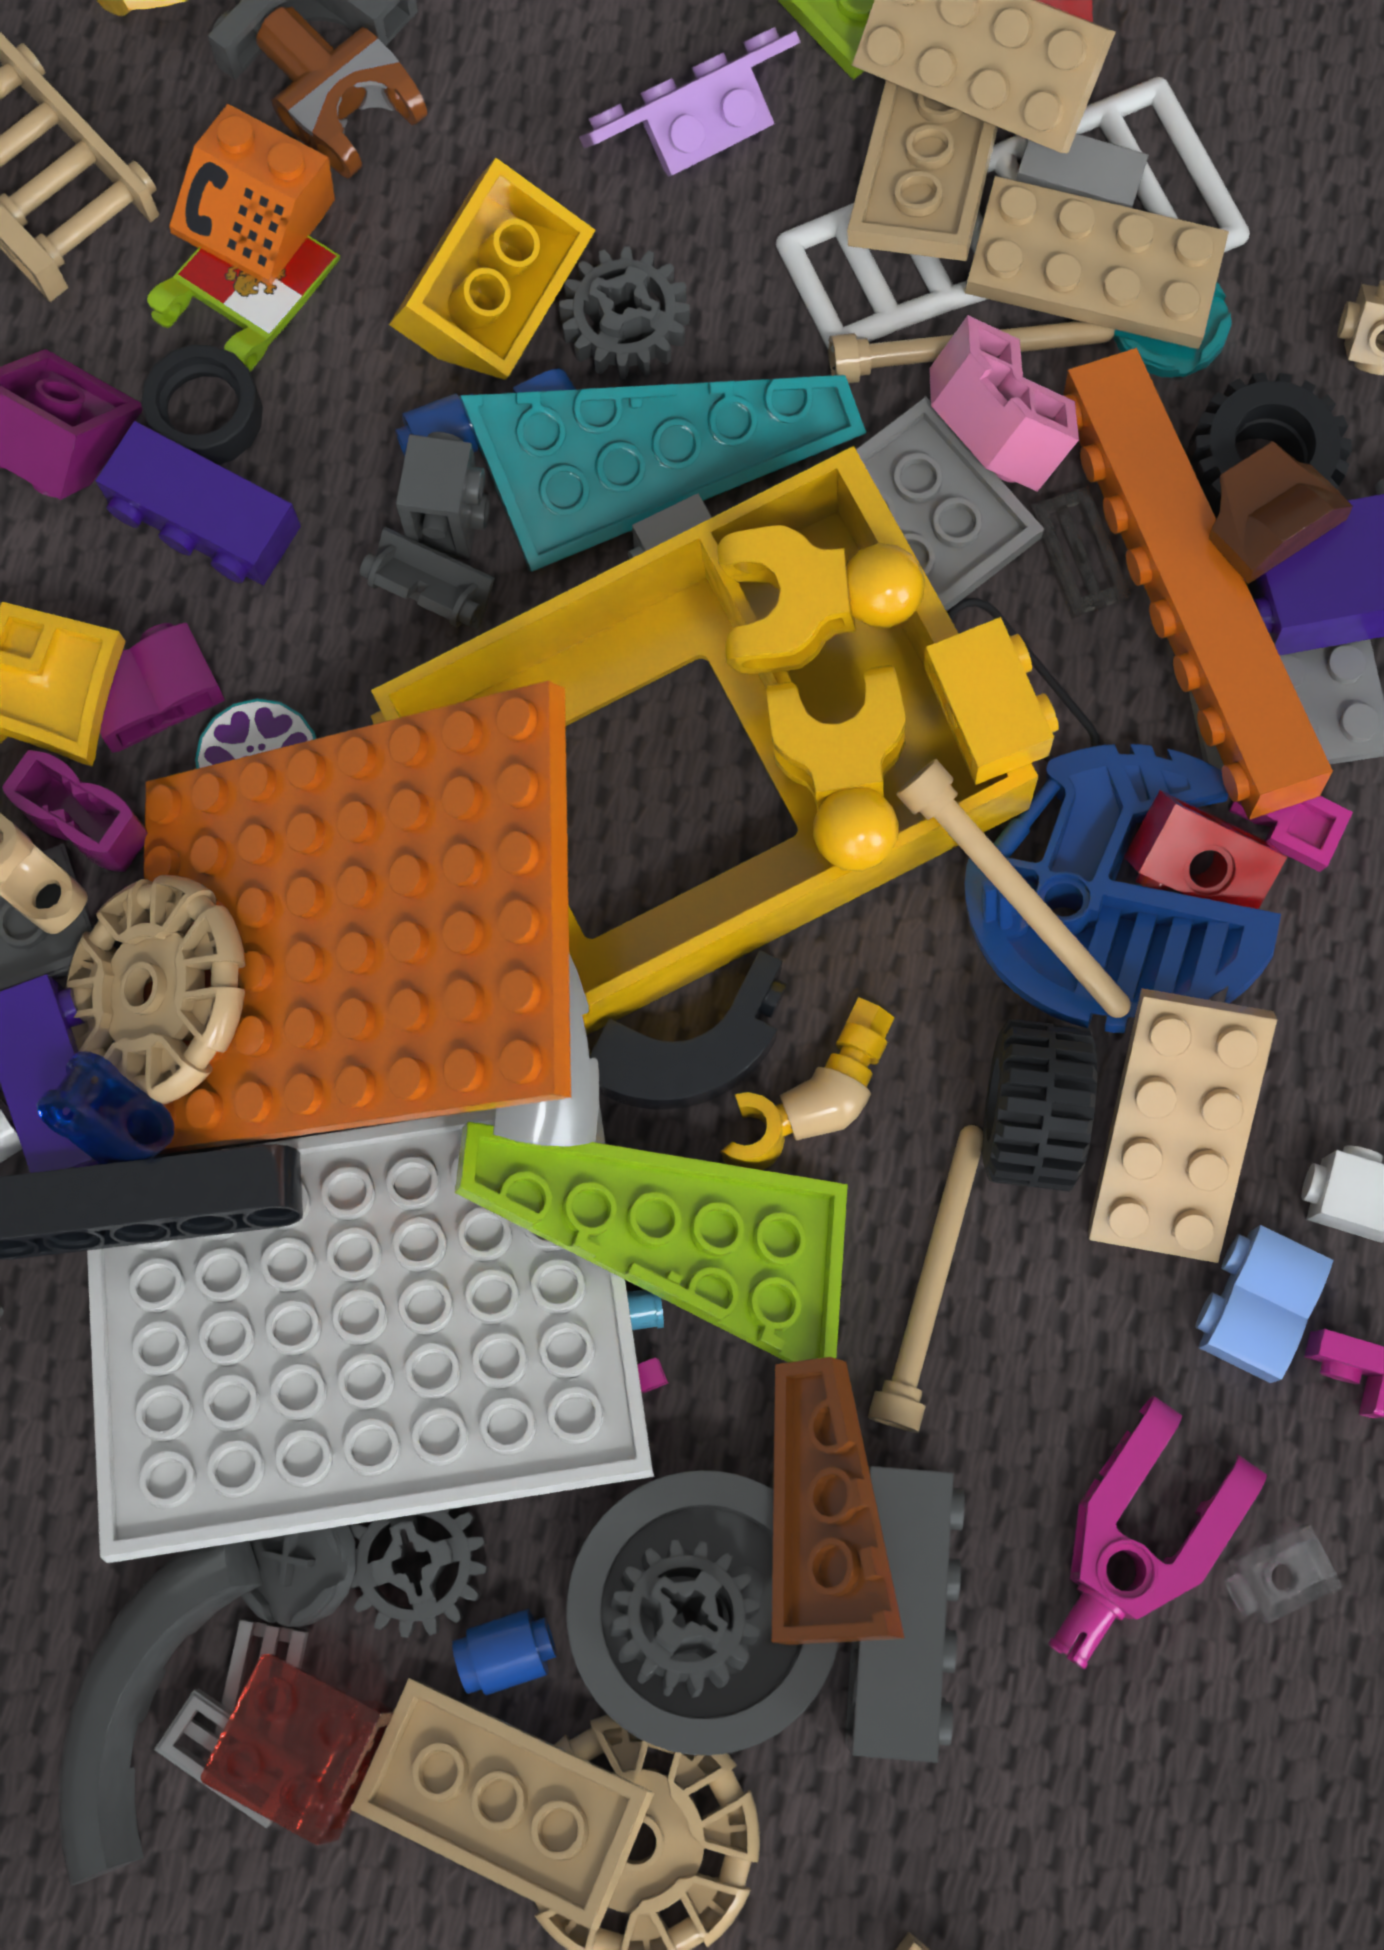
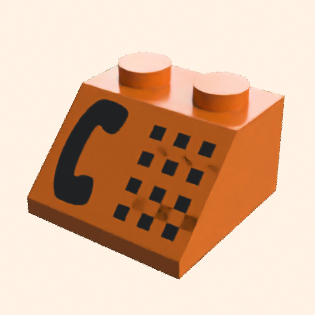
[169,104,335,286]

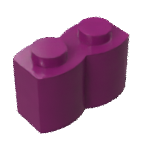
[100,622,225,753]
[2,750,147,872]

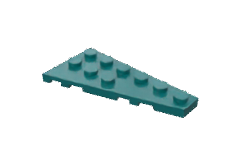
[459,375,866,571]

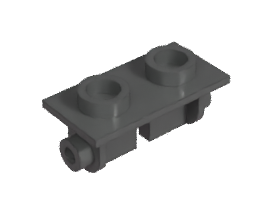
[359,527,495,629]

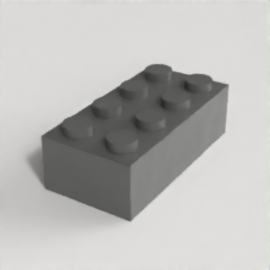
[845,1466,965,1763]

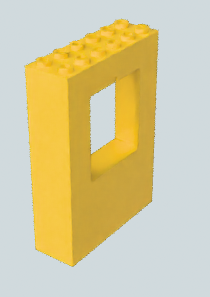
[371,446,1038,1035]

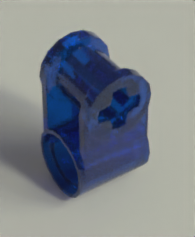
[37,1051,174,1165]

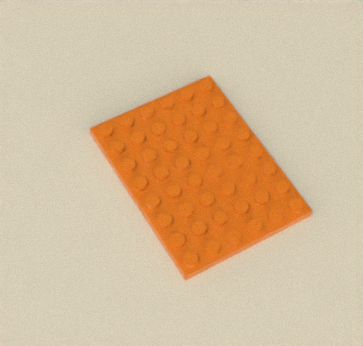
[137,680,571,1155]

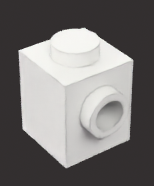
[1301,1146,1384,1243]

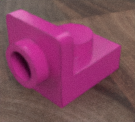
[1304,1329,1384,1418]

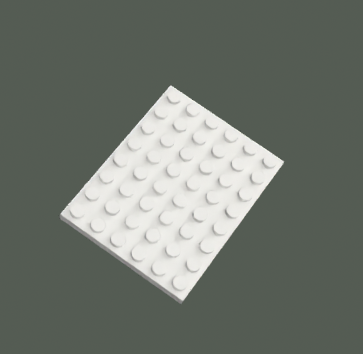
[87,1101,654,1563]

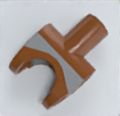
[256,7,427,179]

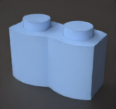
[1195,1225,1333,1383]

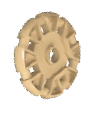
[65,875,246,1107]
[534,1715,760,1950]

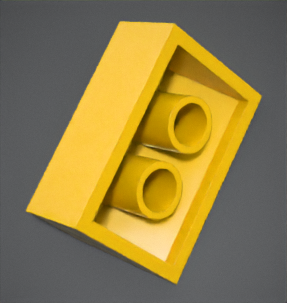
[389,158,595,380]

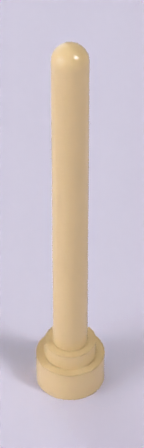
[828,321,1115,383]
[896,759,1131,1018]
[868,1125,983,1433]

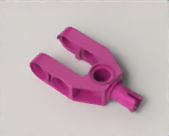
[1048,1395,1267,1670]

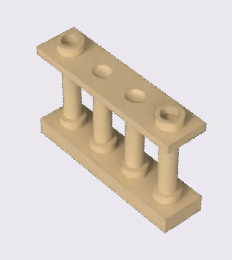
[0,32,159,302]

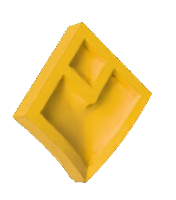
[0,602,126,766]

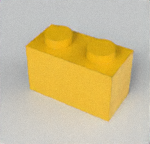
[924,617,1059,785]

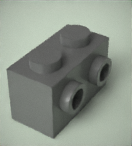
[396,432,490,560]

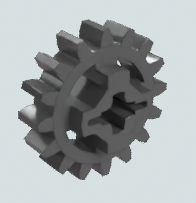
[559,246,690,379]
[350,1508,489,1638]
[609,1540,761,1698]

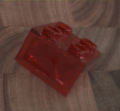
[201,1654,394,1846]

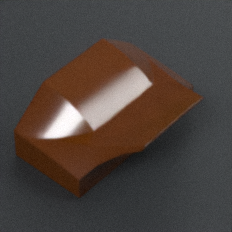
[1209,441,1353,584]

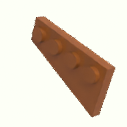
[772,1357,905,1645]

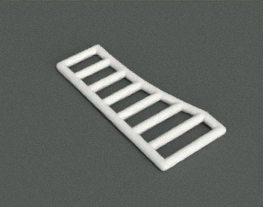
[776,77,1250,353]

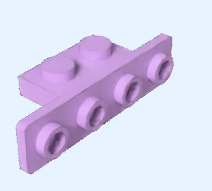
[579,27,801,176]

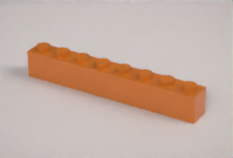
[1063,348,1333,820]

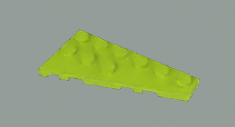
[455,1122,848,1362]

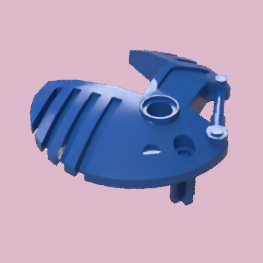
[965,744,1281,1033]

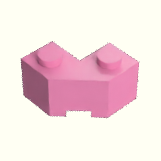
[929,315,1079,492]

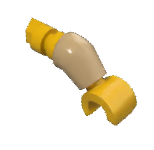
[720,997,895,1170]

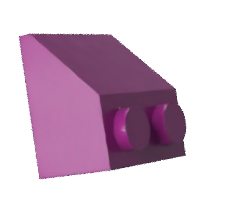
[0,349,143,500]

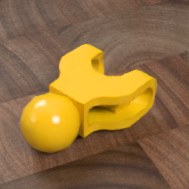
[717,525,925,673]
[766,665,906,872]

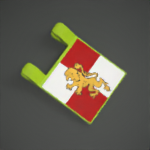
[147,235,340,372]

